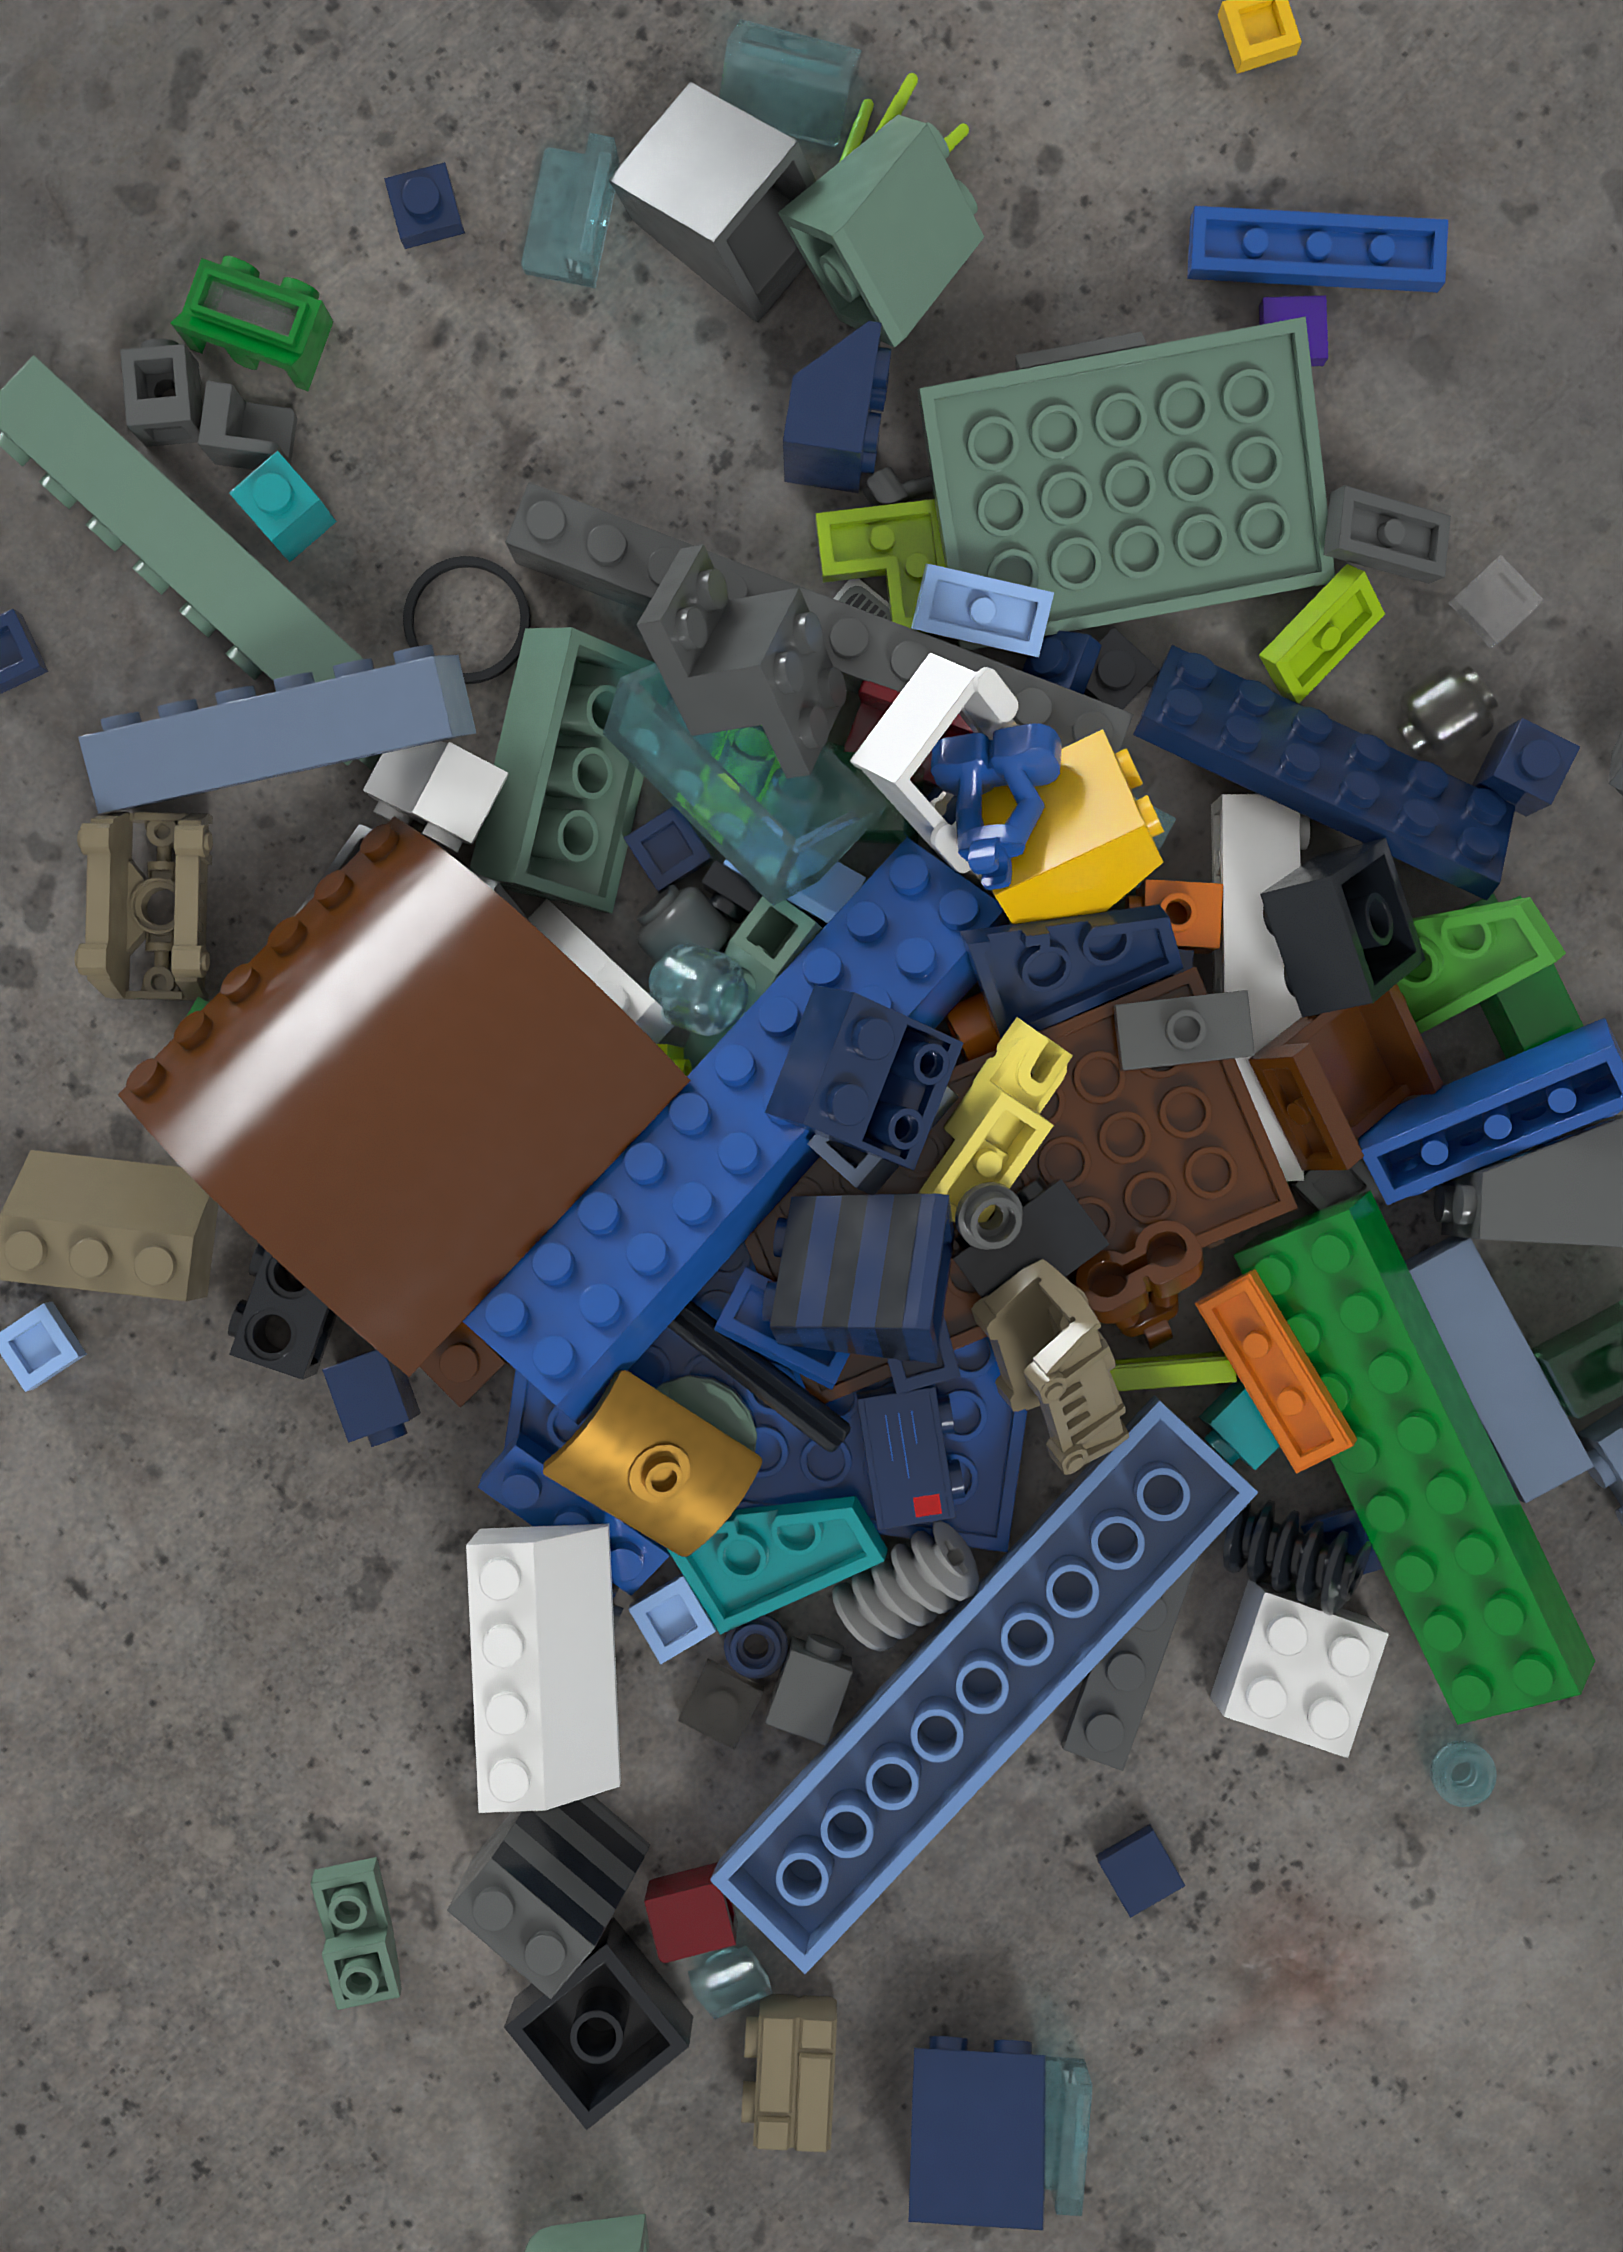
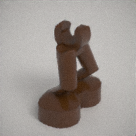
[1076,1221,1205,1350]

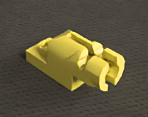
[918,1017,1073,1222]

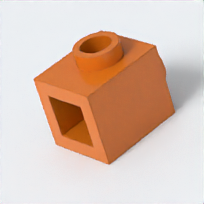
[1124,879,1223,954]

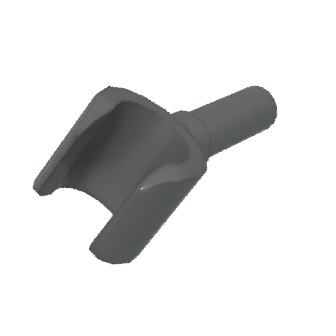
[863,467,933,506]

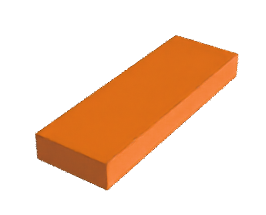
[1195,1269,1357,1474]

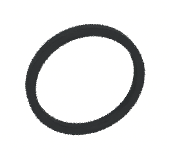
[403,556,531,684]

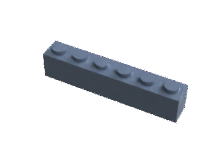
[78,645,476,814]

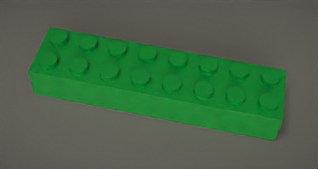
[1234,1190,1596,1725]

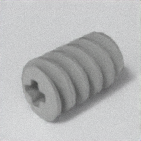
[832,1520,979,1652]

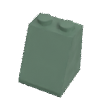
[778,115,984,348]

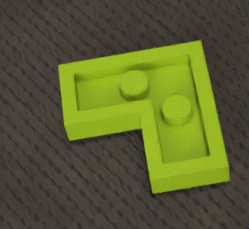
[816,499,946,634]

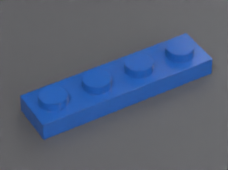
[1187,206,1448,293]

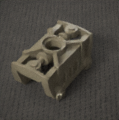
[74,812,213,1001]
[971,1259,1129,1475]

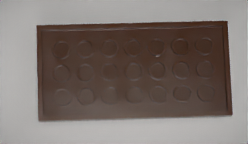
[744,967,1298,1404]

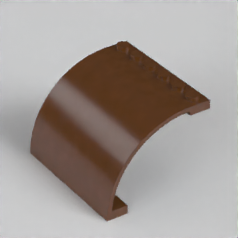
[118,816,691,1377]

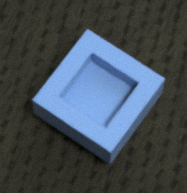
[0,1301,87,1392]
[628,1573,716,1664]

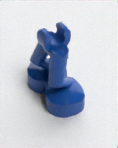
[931,723,1062,890]

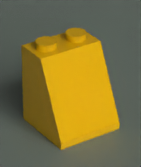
[982,729,1165,924]

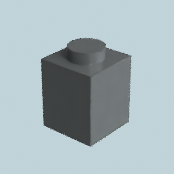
[765,1634,853,1746]

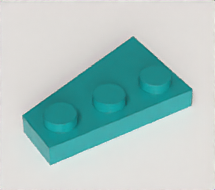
[667,1496,888,1634]

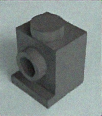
[120,339,203,447]

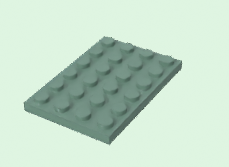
[917,317,1335,650]

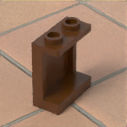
[1248,984,1443,1170]

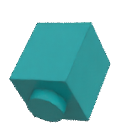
[229,451,337,563]
[1199,1377,1279,1470]

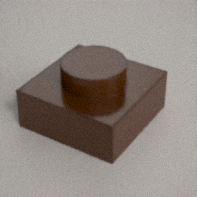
[419,1321,507,1408]

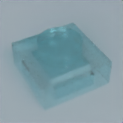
[688,1945,773,2020]

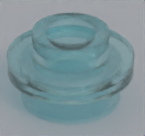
[1430,1741,1497,1807]

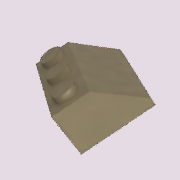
[0,1150,218,1302]

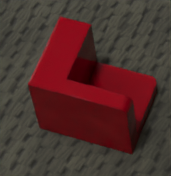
[644,1862,738,1963]

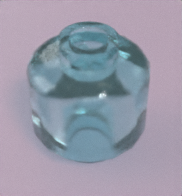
[649,943,749,1037]

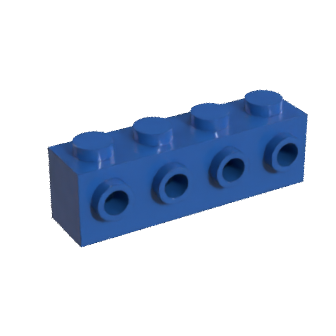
[1359,1018,1623,1205]

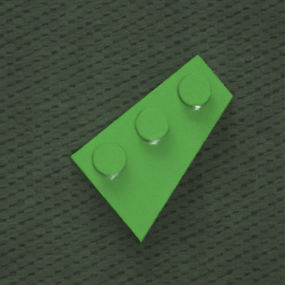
[1397,897,1566,1034]

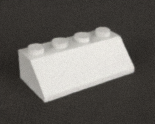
[466,1524,621,1813]

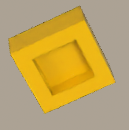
[1217,0,1302,74]

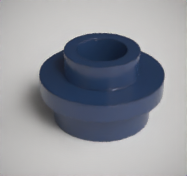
[724,1614,788,1679]

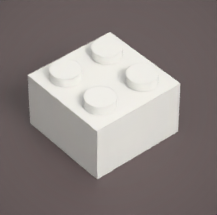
[1210,1579,1389,1758]

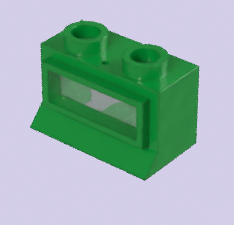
[170,256,334,391]

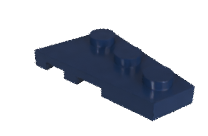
[960,904,1184,1040]

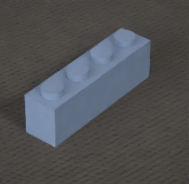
[1405,1236,1594,1503]

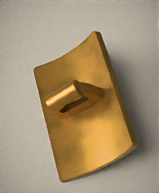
[543,1370,762,1557]

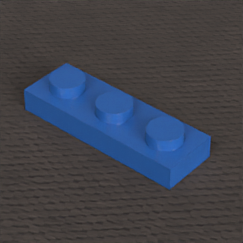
[478,1432,670,1596]

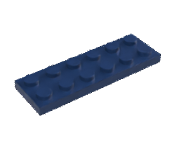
[1133,645,1516,901]

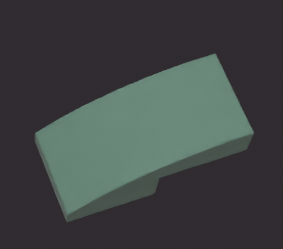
[310,1857,402,2010]

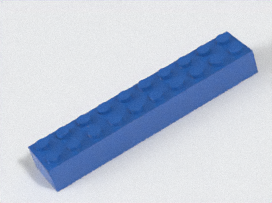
[463,837,1009,1426]

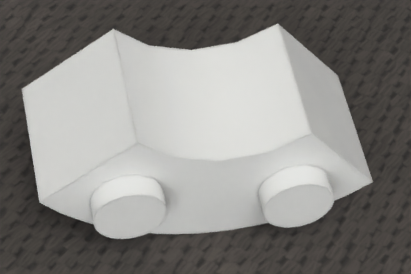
[363,741,509,853]

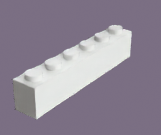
[1211,794,1310,1181]

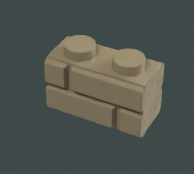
[741,1993,837,2152]

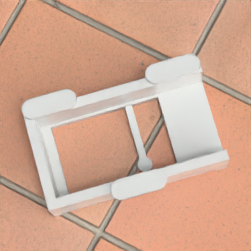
[850,652,1018,901]

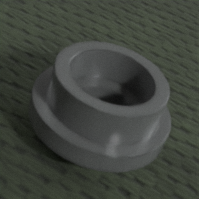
[955,1182,1023,1250]

